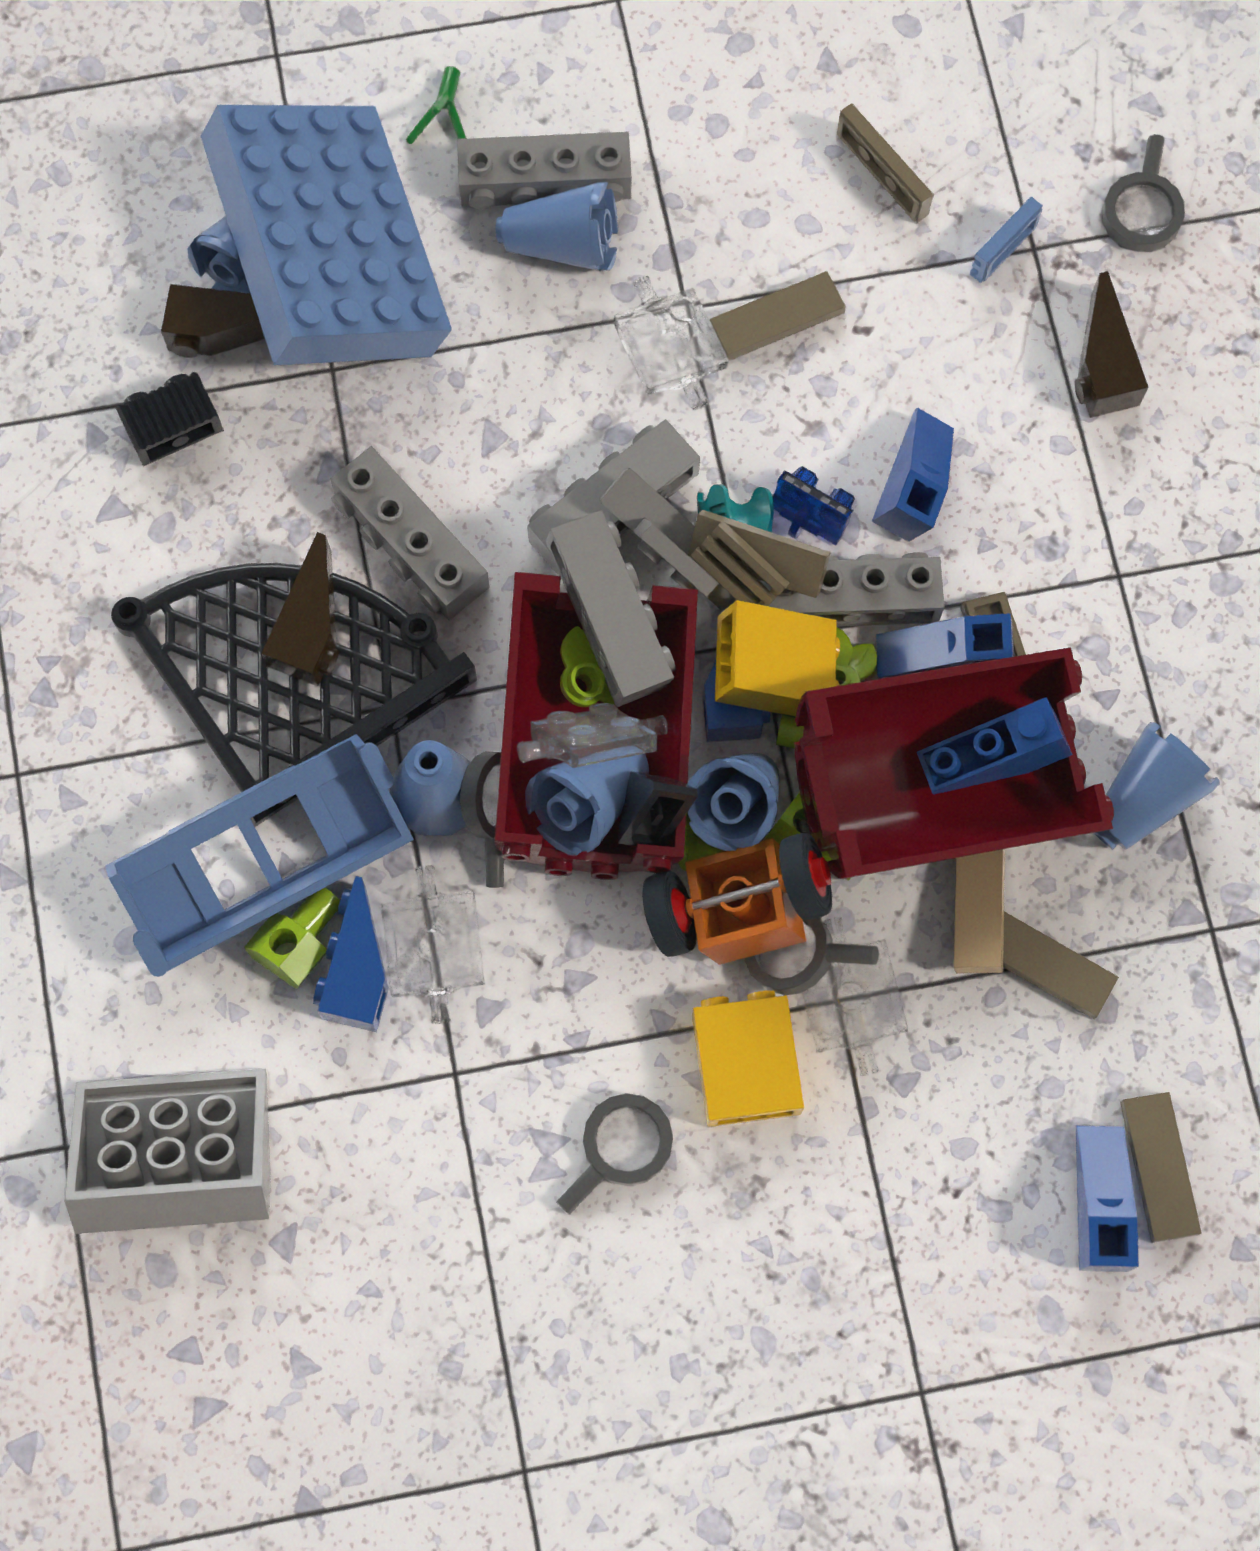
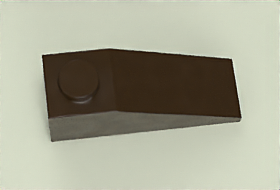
[1074,271,1149,418]
[161,284,265,358]
[261,532,339,686]

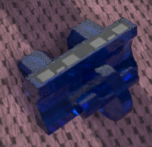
[772,466,855,545]

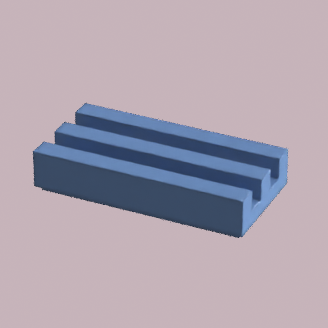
[970,196,1043,283]

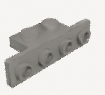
[600,468,742,612]

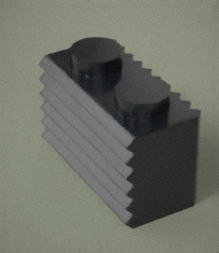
[116,372,224,466]

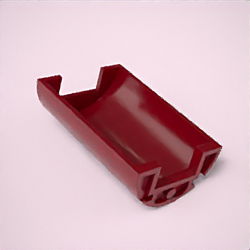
[495,572,698,880]
[794,647,1114,879]

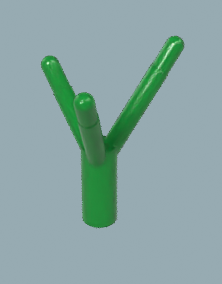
[406,66,467,144]

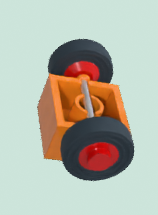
[642,833,832,965]

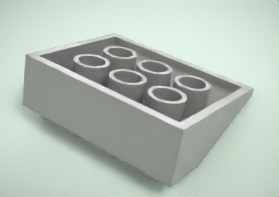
[64,1068,271,1234]

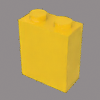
[715,600,840,716]
[692,990,804,1127]

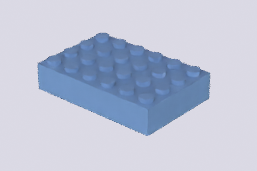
[201,105,452,365]

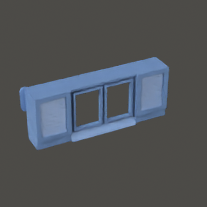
[105,734,414,977]

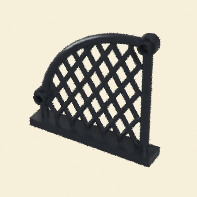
[111,563,477,827]

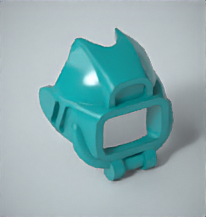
[697,484,774,532]

